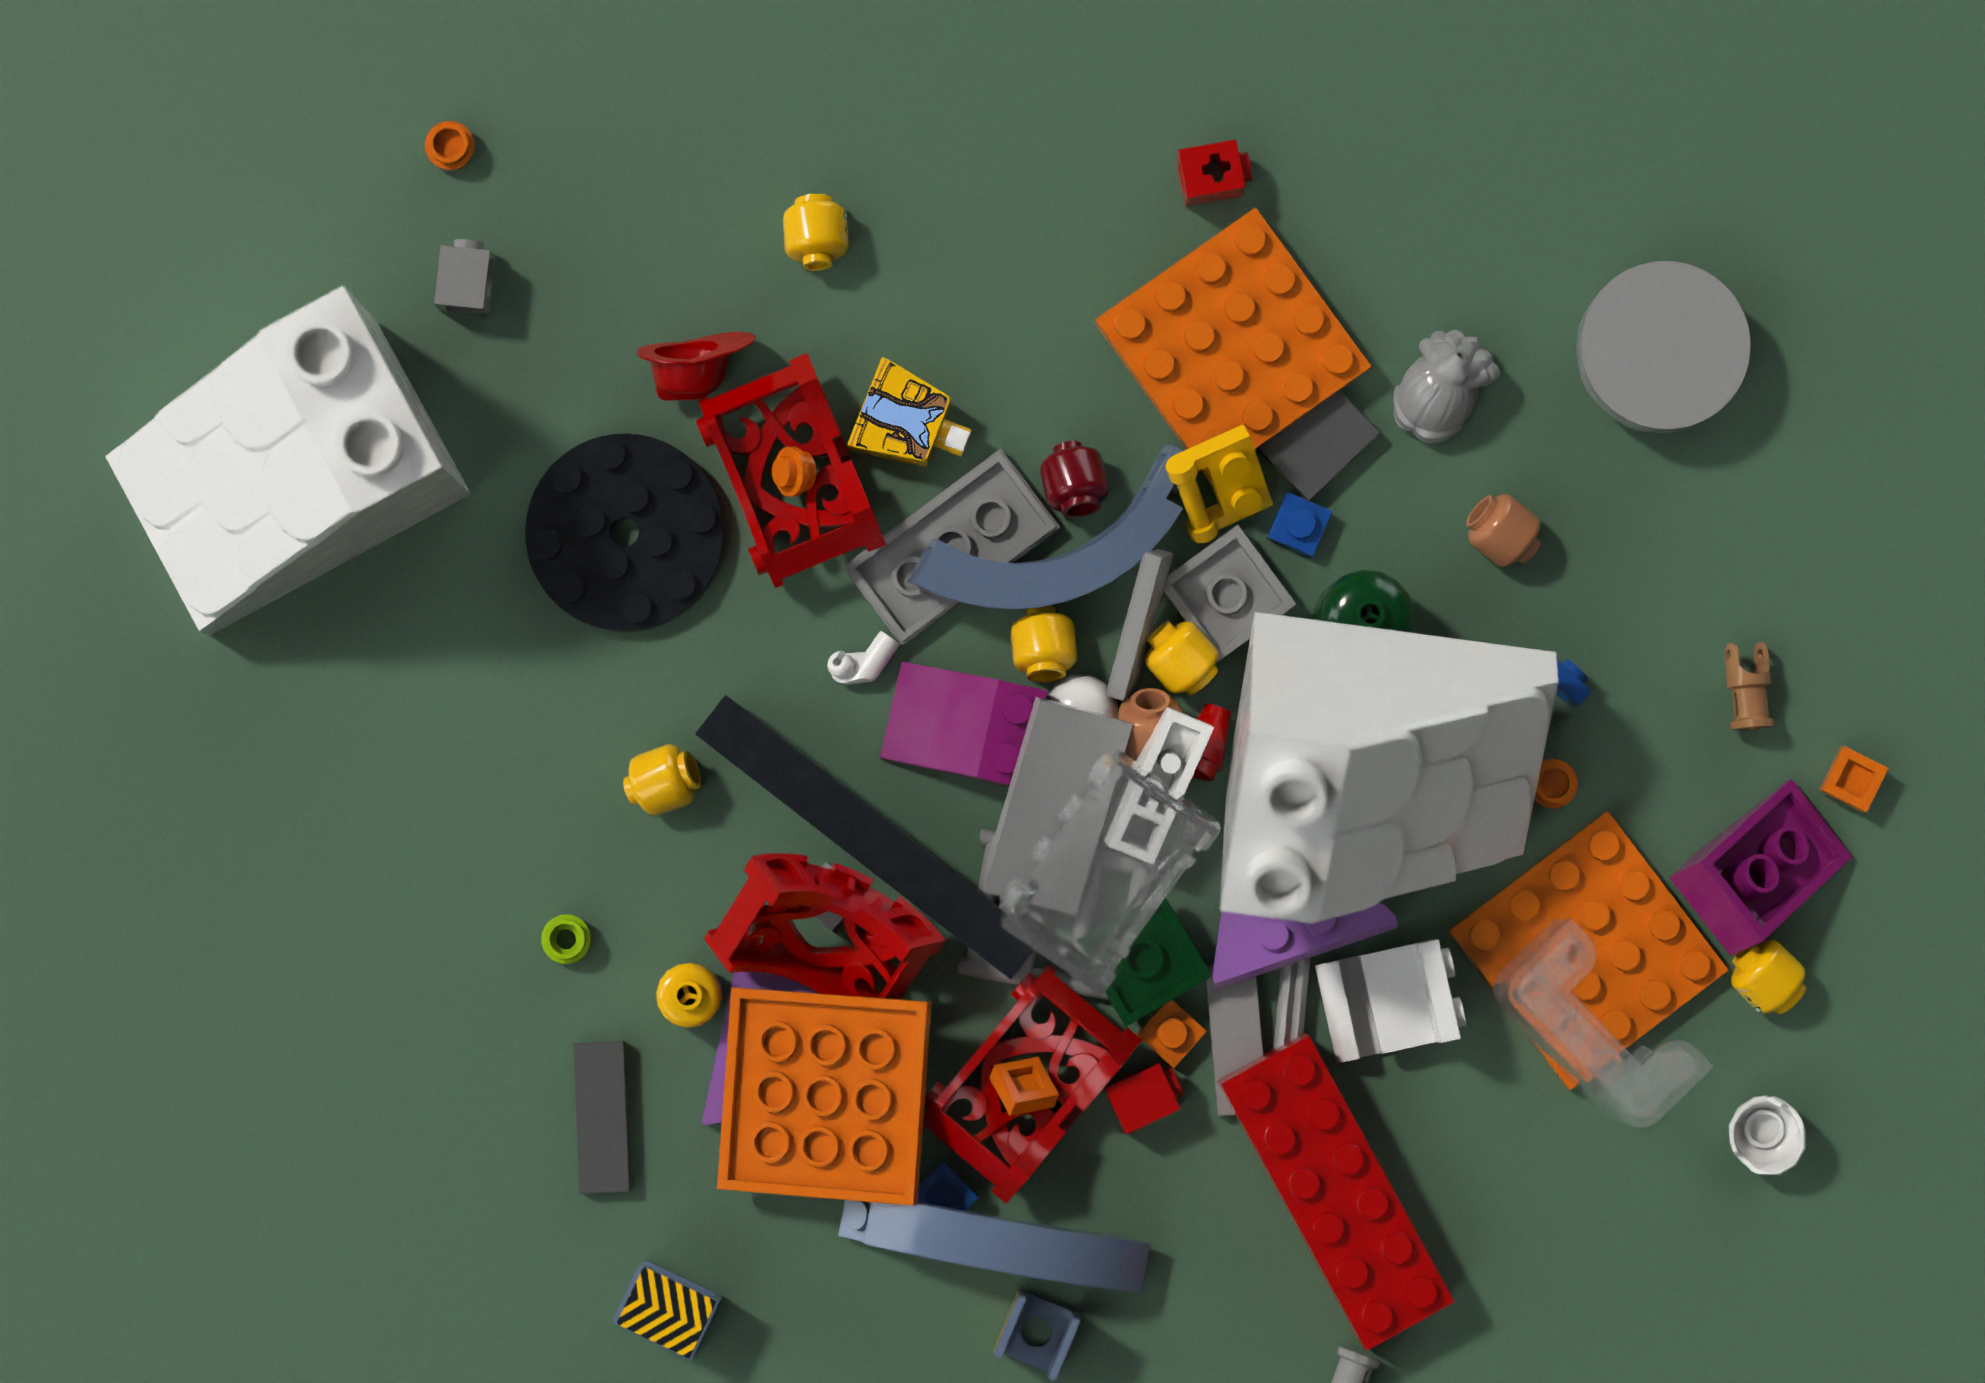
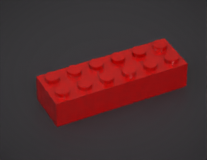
[1217,1033,1454,1351]

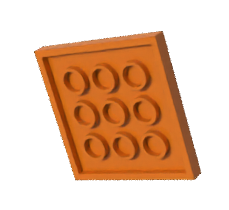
[1094,207,1372,483]
[1448,811,1728,1090]
[717,987,932,1206]

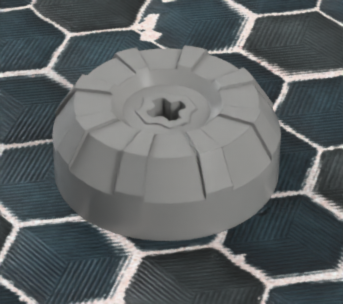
[1577,261,1751,433]

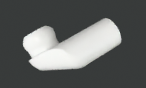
[827,631,900,685]

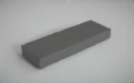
[573,1041,631,1194]

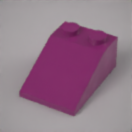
[880,661,1047,787]
[1669,779,1852,956]

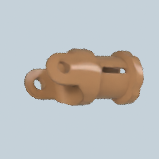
[1724,642,1775,731]

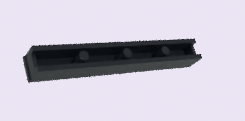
[695,695,1041,980]

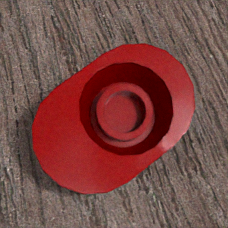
[637,331,756,401]

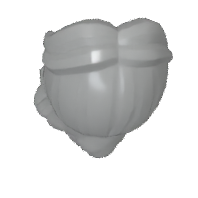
[1393,330,1500,444]

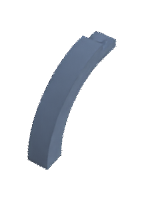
[907,445,1183,609]
[838,1200,1151,1293]

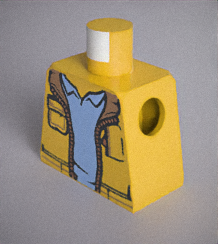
[847,357,972,467]

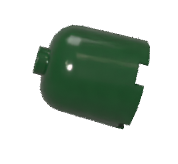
[1312,570,1414,633]

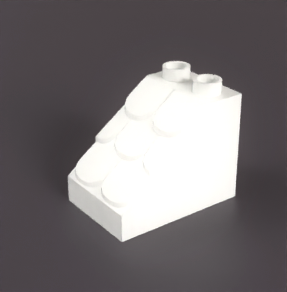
[105,286,471,636]
[1220,612,1558,923]

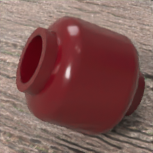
[1040,441,1109,518]

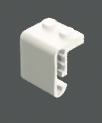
[1315,939,1466,1063]

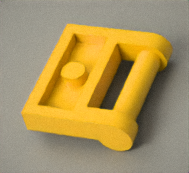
[1165,425,1273,543]

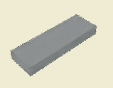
[1106,549,1174,701]
[1206,966,1263,1116]

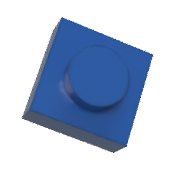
[1266,492,1332,558]
[1556,659,1592,709]
[918,1161,978,1211]

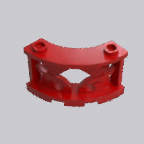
[695,353,886,589]
[704,853,946,999]
[923,965,1143,1204]

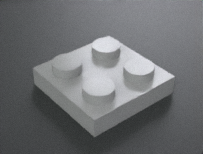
[1163,525,1297,664]

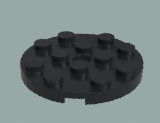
[525,433,724,632]

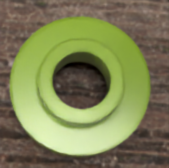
[541,914,592,964]

